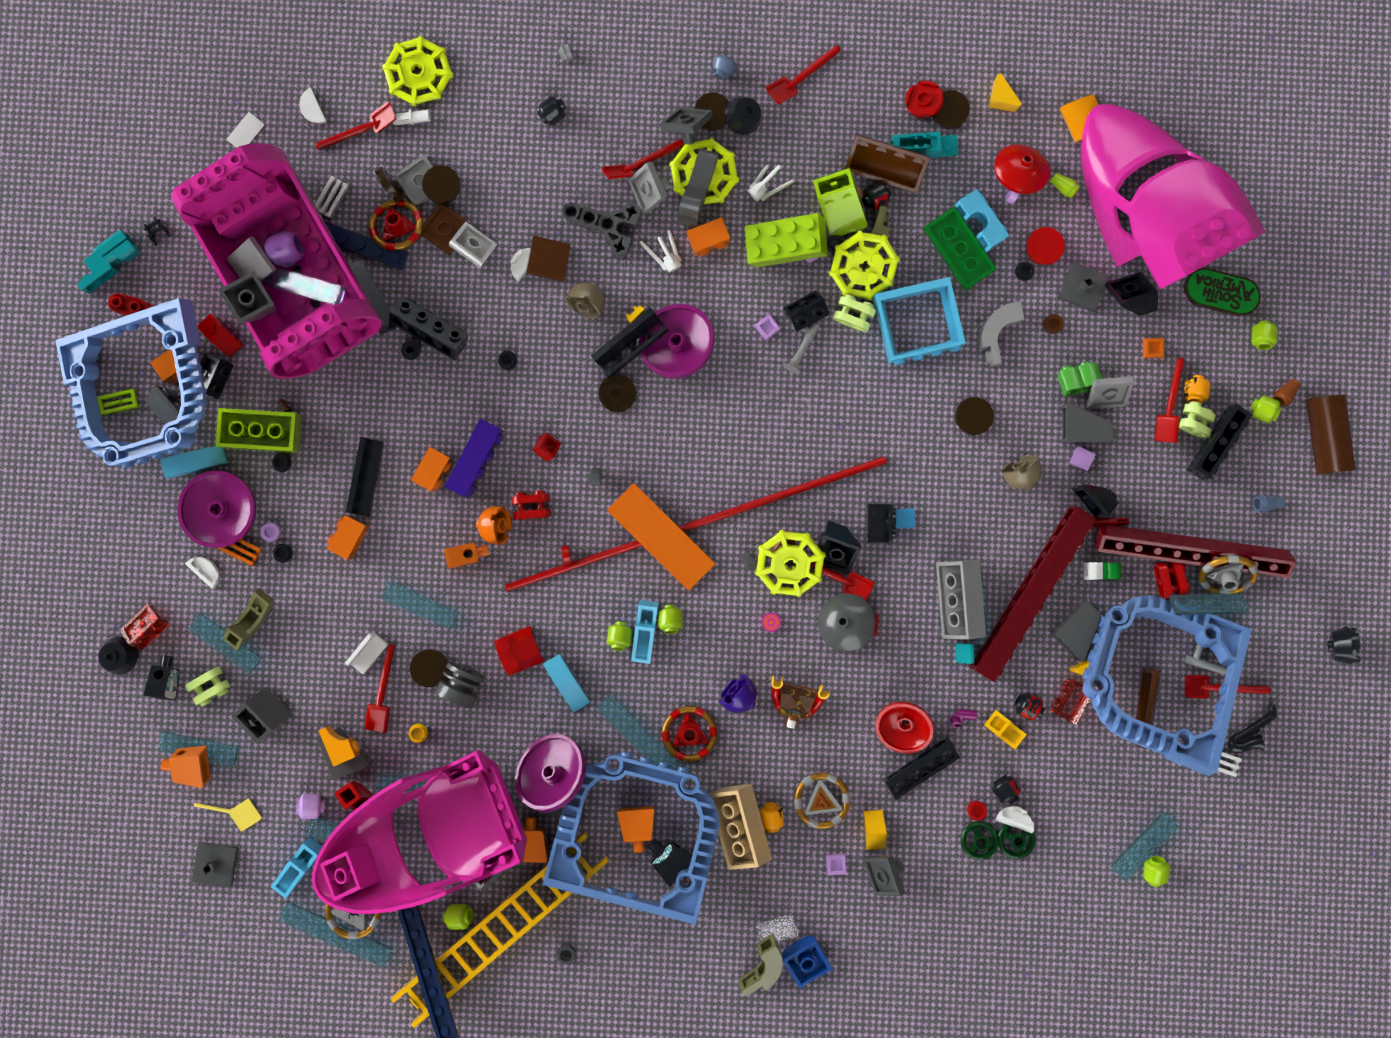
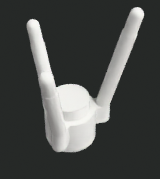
[747,165,795,202]
[640,230,682,273]

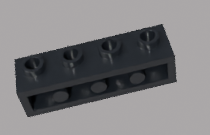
[389,296,468,361]
[1187,404,1253,480]

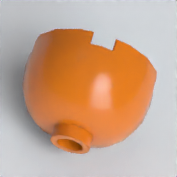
[476,506,512,545]

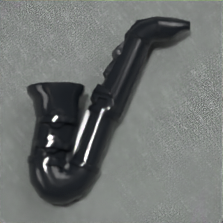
[1228,701,1277,753]

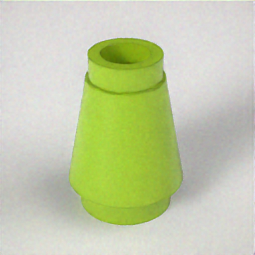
[1050,173,1080,199]

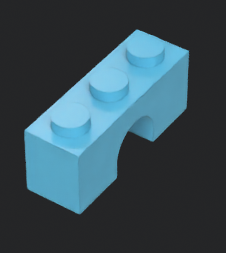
[953,189,1010,253]

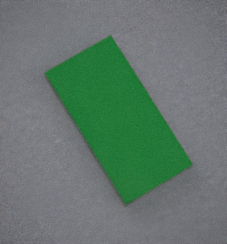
[922,206,997,291]

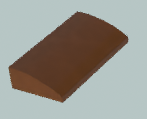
[845,134,930,193]
[1306,395,1356,475]
[1132,668,1161,749]

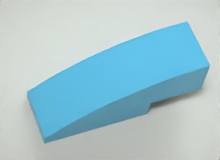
[160,446,229,479]
[631,600,659,664]
[543,653,590,712]
[271,837,323,899]

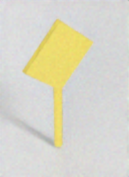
[194,798,262,832]

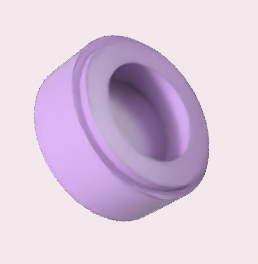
[1005,190,1020,204]
[261,523,282,542]

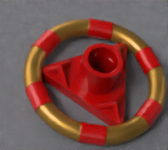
[369,200,424,251]
[661,706,718,762]

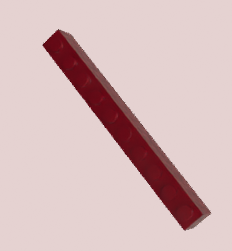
[969,506,1096,682]
[1094,524,1296,578]

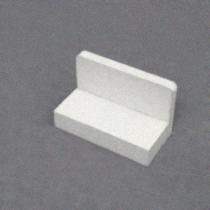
[345,632,389,674]

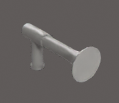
[783,322,820,374]
[1184,644,1242,677]

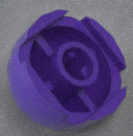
[719,674,757,713]

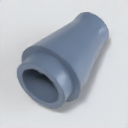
[1253,494,1285,513]

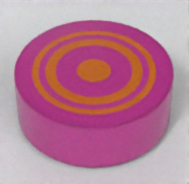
[761,613,781,632]

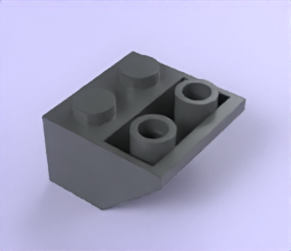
[146,385,181,425]
[231,687,293,744]

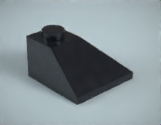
[1105,272,1158,316]
[1072,484,1119,518]
[818,520,861,574]

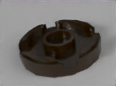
[933,90,970,129]
[694,92,729,131]
[422,165,461,204]
[375,167,405,203]
[598,374,636,413]
[955,397,994,435]
[410,649,449,688]

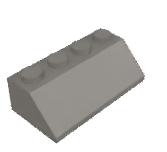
[936,559,986,639]

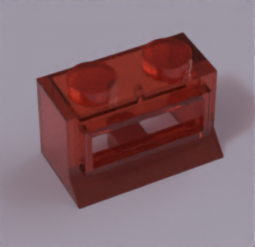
[1050,678,1090,725]

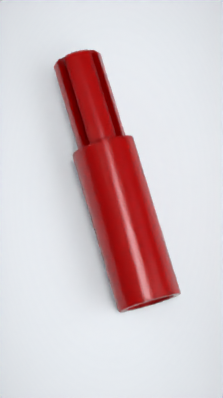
[1093,517,1130,527]

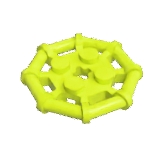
[382,36,453,107]
[669,138,739,205]
[829,230,900,301]
[755,530,826,597]

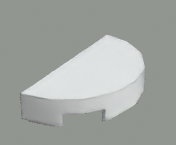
[299,87,327,125]
[511,248,530,282]
[185,557,220,589]
[995,806,1034,833]

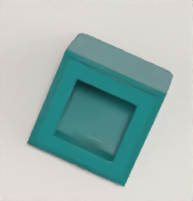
[955,643,974,664]

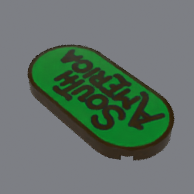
[1183,268,1261,316]

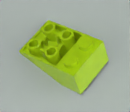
[813,168,868,237]

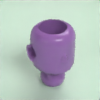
[261,230,304,267]

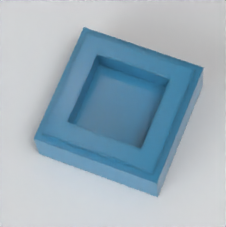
[895,508,916,529]

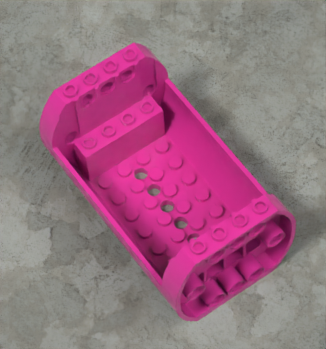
[171,143,382,379]

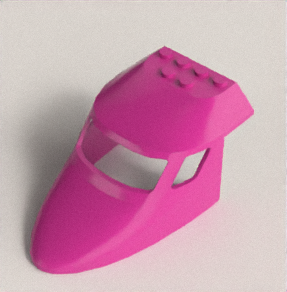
[1080,104,1265,289]
[312,750,527,914]

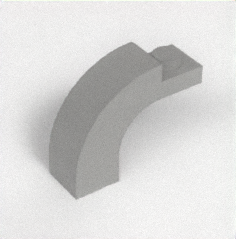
[979,301,1024,367]

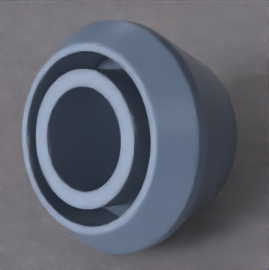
[712,55,737,80]

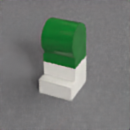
[1084,562,1122,580]

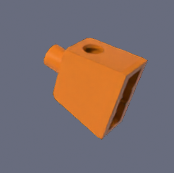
[444,543,489,570]
[161,746,211,788]
[617,806,655,853]
[523,816,549,863]

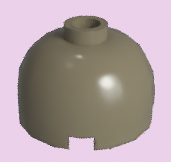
[566,282,605,319]
[1001,455,1042,491]

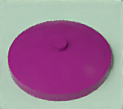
[639,304,715,379]
[177,471,257,548]
[515,734,586,812]

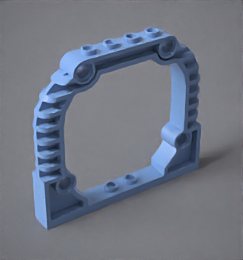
[55,298,207,469]
[1082,595,1252,776]
[543,751,719,925]

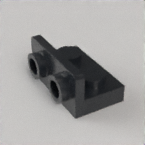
[783,290,830,331]
[200,352,234,399]
[867,504,896,543]

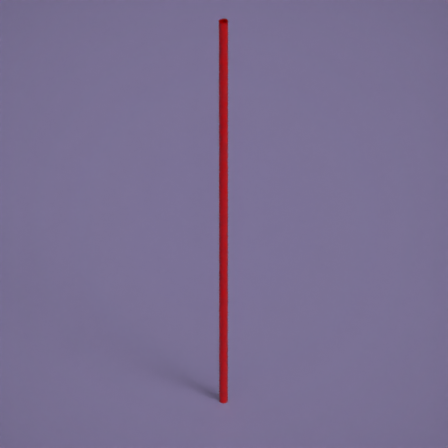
[505,456,887,592]

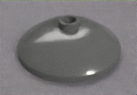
[818,594,875,652]

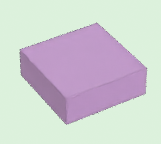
[754,314,781,341]
[1069,446,1096,472]
[826,853,847,875]

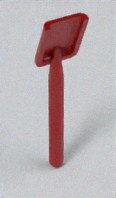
[766,45,841,105]
[315,101,397,150]
[601,139,684,179]
[1154,358,1184,443]
[810,562,875,601]
[365,644,395,733]
[1185,675,1271,699]

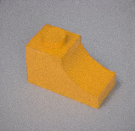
[318,725,360,767]

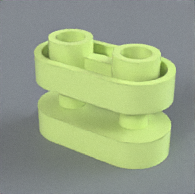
[832,295,876,332]
[1179,402,1216,438]
[185,666,231,707]

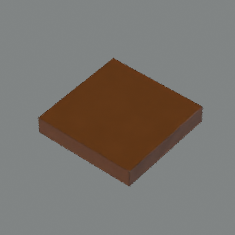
[421,203,471,256]
[525,235,571,283]

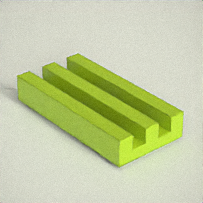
[97,388,141,416]

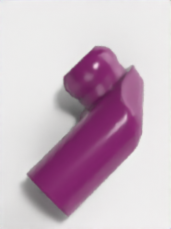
[950,709,977,729]

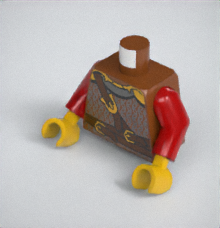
[771,676,831,729]

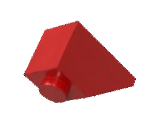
[197,313,243,358]

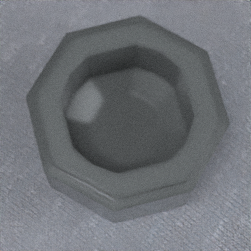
[589,468,602,486]
[741,551,757,570]
[557,944,576,965]

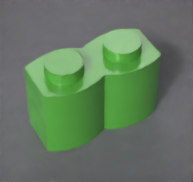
[1057,361,1103,397]

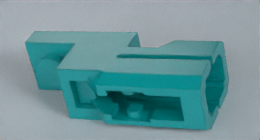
[890,132,958,158]
[77,229,141,294]

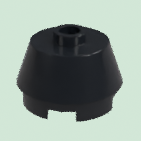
[725,96,761,135]
[1327,626,1361,665]
[98,636,139,675]

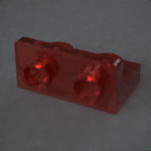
[120,603,169,650]

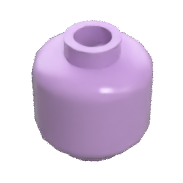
[296,794,325,819]

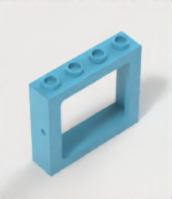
[873,277,966,365]

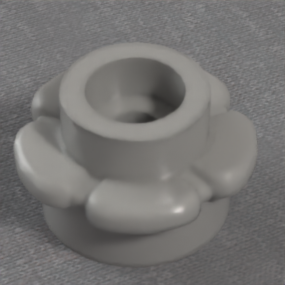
[558,44,574,63]

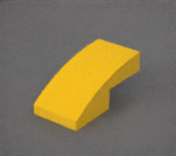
[984,710,1027,750]

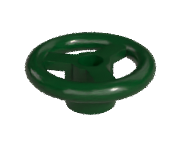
[960,821,998,860]
[998,824,1036,859]

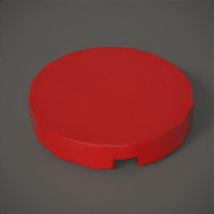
[905,81,944,119]
[1026,227,1065,266]

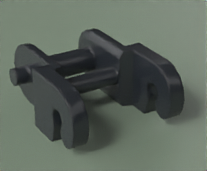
[144,217,171,246]

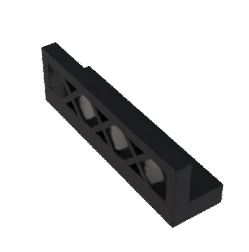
[347,259,398,335]
[591,308,669,379]
[346,437,385,517]
[883,737,960,800]

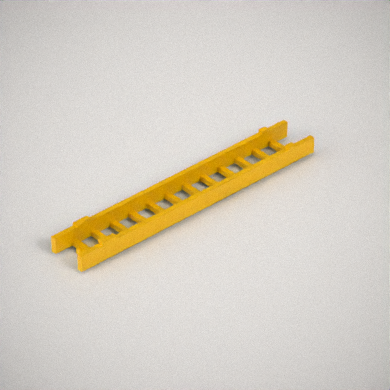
[390,831,609,1028]

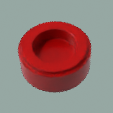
[561,545,572,565]
[967,800,987,821]

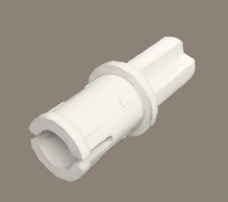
[393,109,431,126]

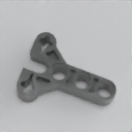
[678,148,719,228]
[562,202,641,260]

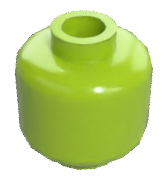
[1251,320,1278,350]
[1250,395,1282,423]
[658,605,683,634]
[606,622,633,651]
[1143,856,1170,887]
[443,904,473,930]

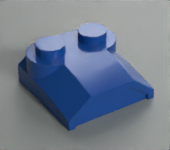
[781,936,833,989]

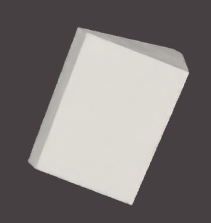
[449,222,497,268]

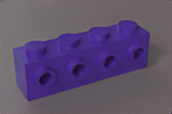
[444,418,504,498]

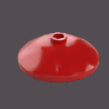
[994,144,1051,194]
[875,702,934,754]

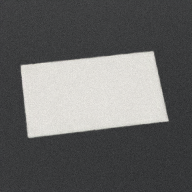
[226,112,265,148]

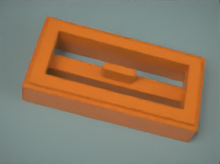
[218,539,262,566]

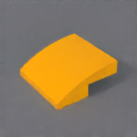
[1059,94,1099,143]

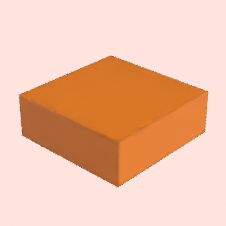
[1143,338,1164,358]

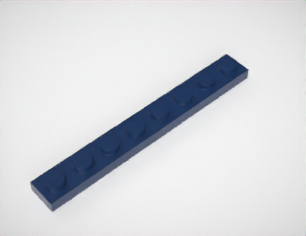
[324,221,409,270]
[397,905,459,1038]

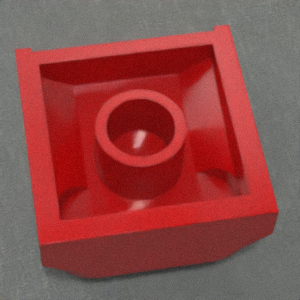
[494,626,544,676]

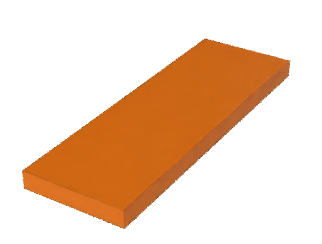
[607,483,715,591]

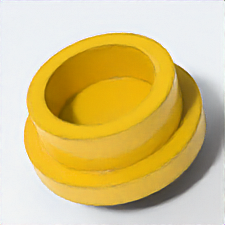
[408,723,428,743]

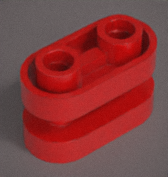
[108,293,153,316]
[511,490,551,520]
[1153,562,1190,600]

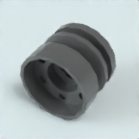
[435,662,486,708]

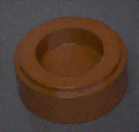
[1043,314,1063,334]

